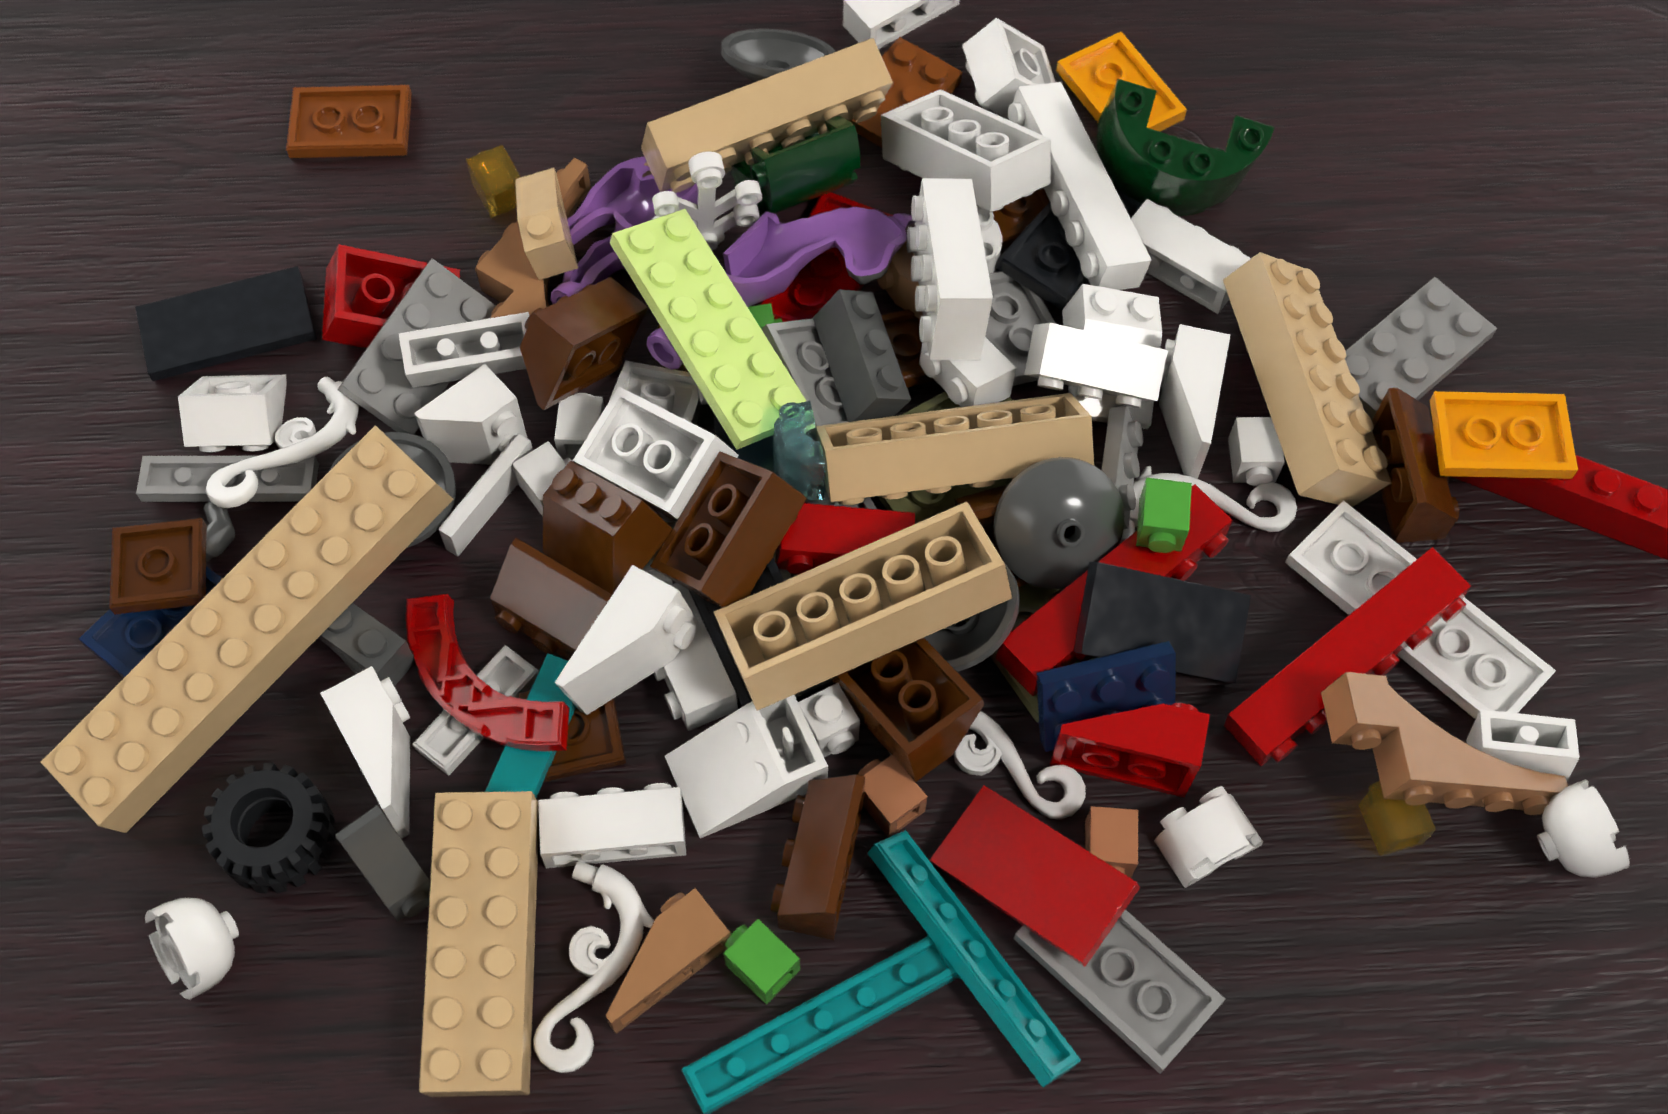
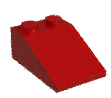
[322,244,460,348]
[1049,703,1210,797]

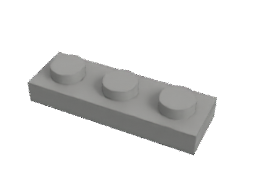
[1101,405,1143,529]

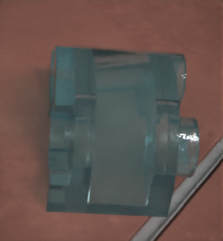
[773,400,825,500]

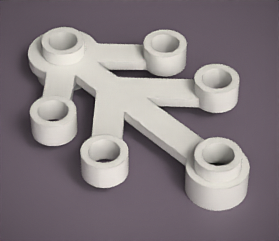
[652,152,762,250]

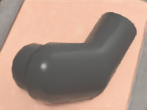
[203,501,235,562]

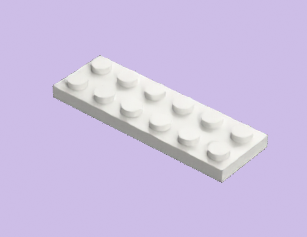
[1285,501,1556,719]

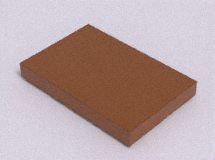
[286,85,412,158]

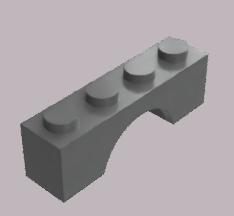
[318,603,415,687]

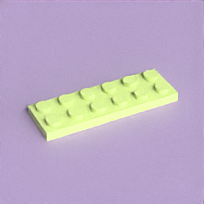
[609,209,813,450]

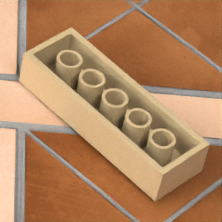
[641,38,893,193]
[1223,252,1391,507]
[815,393,1094,505]
[714,502,1012,711]
[419,791,539,1097]

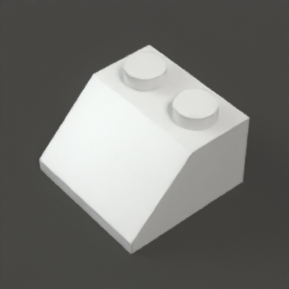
[962,18,1056,118]
[414,364,528,465]
[178,374,287,452]

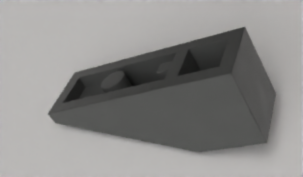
[335,805,431,922]

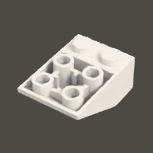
[665,695,828,839]

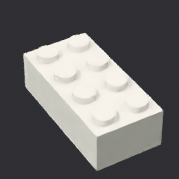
[881,89,1051,212]
[907,178,993,360]

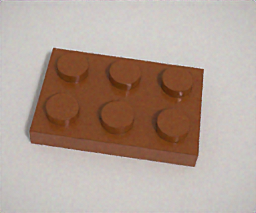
[849,37,963,148]

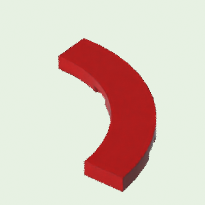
[406,594,569,751]

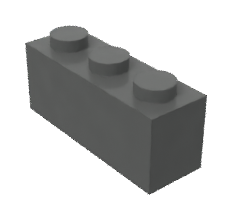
[813,289,911,422]

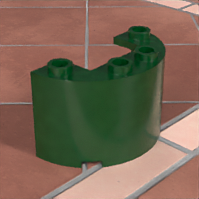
[1096,79,1275,216]
[730,115,860,216]

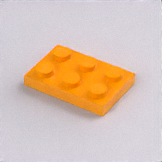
[1056,31,1187,132]
[1429,391,1578,479]

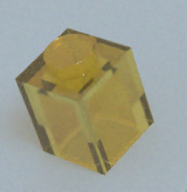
[466,145,521,218]
[1358,781,1436,856]

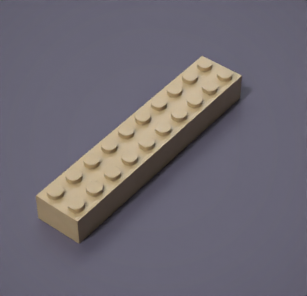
[41,425,454,833]

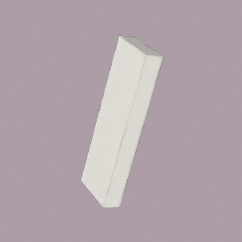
[439,434,533,556]
[412,645,539,776]

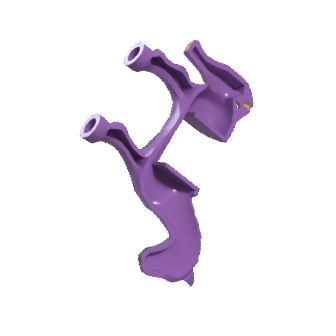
[550,156,915,370]

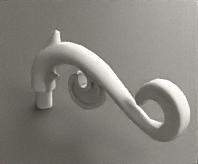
[206,377,359,508]
[1120,466,1297,543]
[888,711,1086,819]
[533,861,654,1073]

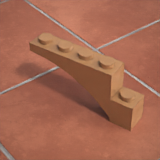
[475,157,591,318]
[1321,672,1568,815]

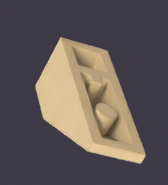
[515,168,578,280]

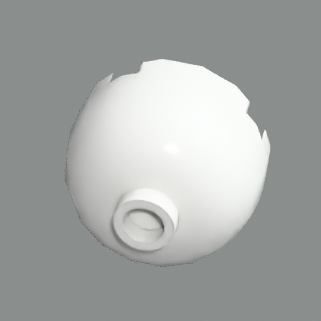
[1537,779,1630,878]
[145,898,239,1000]

